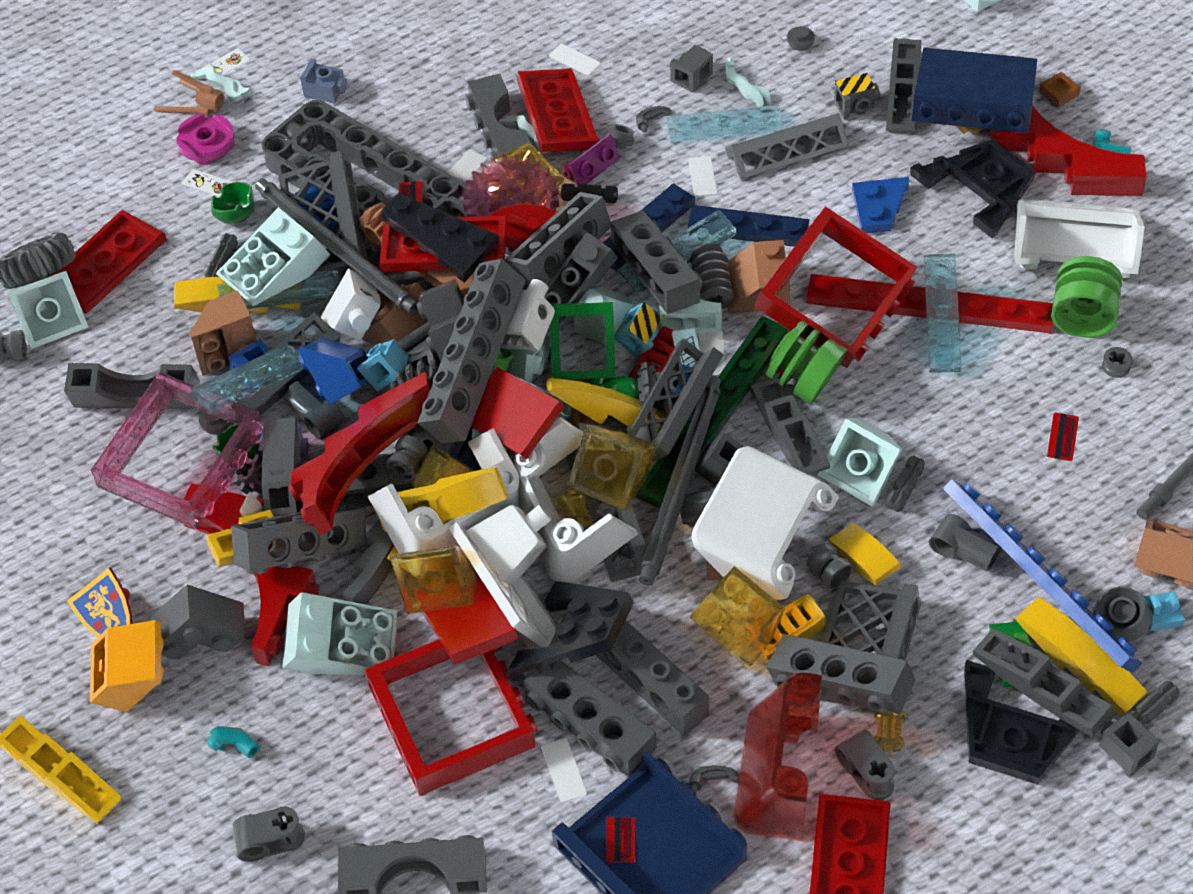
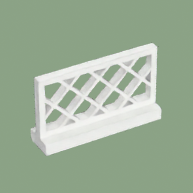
[449,522,557,649]

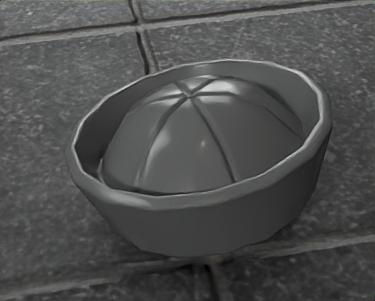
[1093,586,1153,641]

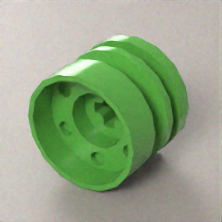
[1051,256,1123,338]
[766,320,847,405]

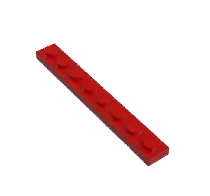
[806,274,1053,334]

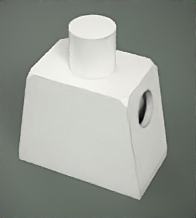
[320,268,381,340]
[501,279,555,351]
[466,504,552,585]

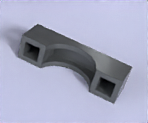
[465,73,536,178]
[64,363,200,409]
[338,835,487,894]

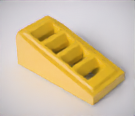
[749,594,826,660]

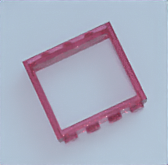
[91,372,264,529]

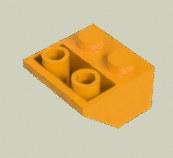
[90,620,164,712]

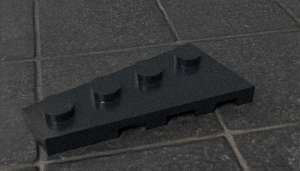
[381,193,500,283]

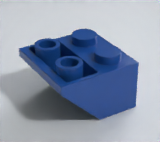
[297,337,369,405]

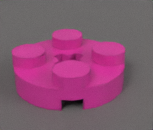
[176,114,235,165]

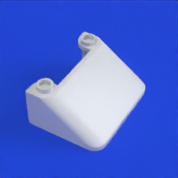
[1014,199,1145,278]
[692,446,839,604]

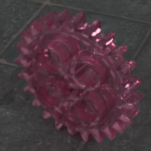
[462,154,560,217]

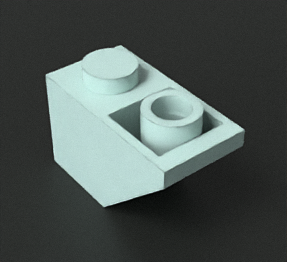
[505,335,552,383]

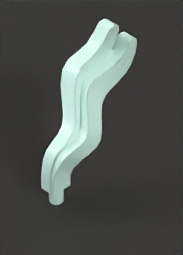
[725,57,770,110]
[190,67,251,102]
[499,115,550,154]

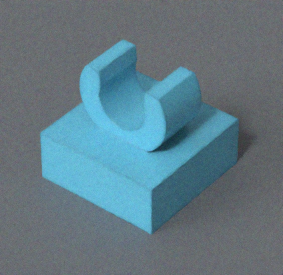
[1144,592,1185,631]

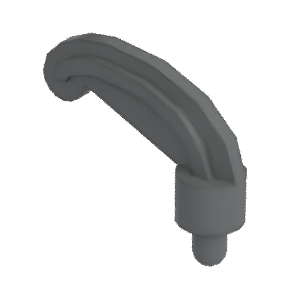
[636,106,671,133]
[688,765,739,793]

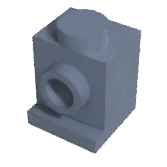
[300,59,347,104]

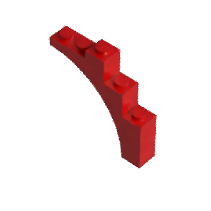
[991,105,1147,196]
[289,372,433,535]
[179,483,319,666]

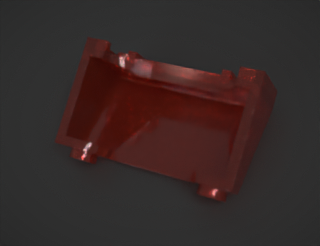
[734,672,822,841]

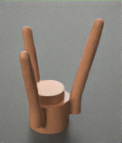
[154,70,225,116]

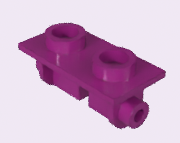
[562,133,620,187]

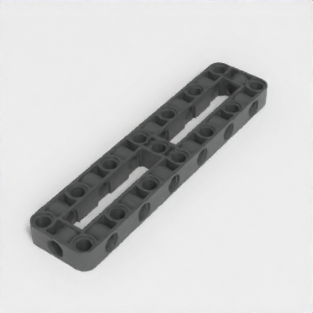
[261,100,596,332]

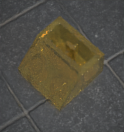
[689,566,785,669]

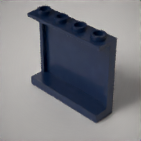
[911,47,1038,134]
[552,751,747,894]

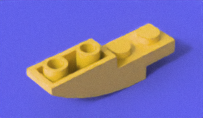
[378,466,508,531]

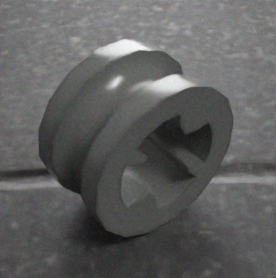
[1102,347,1132,378]

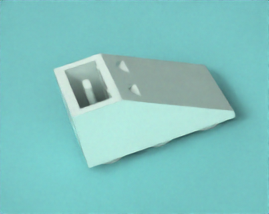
[216,208,330,306]
[282,592,397,675]

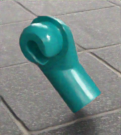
[1093,129,1131,154]
[207,726,261,758]

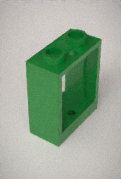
[550,302,616,384]

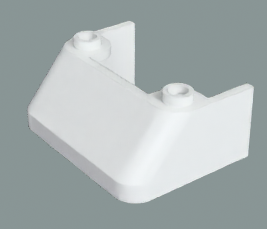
[513,417,638,583]
[368,428,519,579]

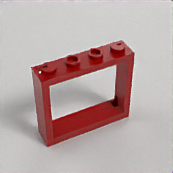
[754,206,917,368]
[365,639,538,796]

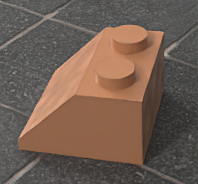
[728,240,790,313]
[1134,518,1193,587]

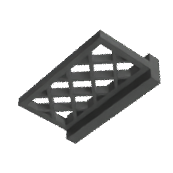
[278,150,369,284]
[807,581,921,718]

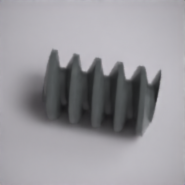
[690,243,734,309]

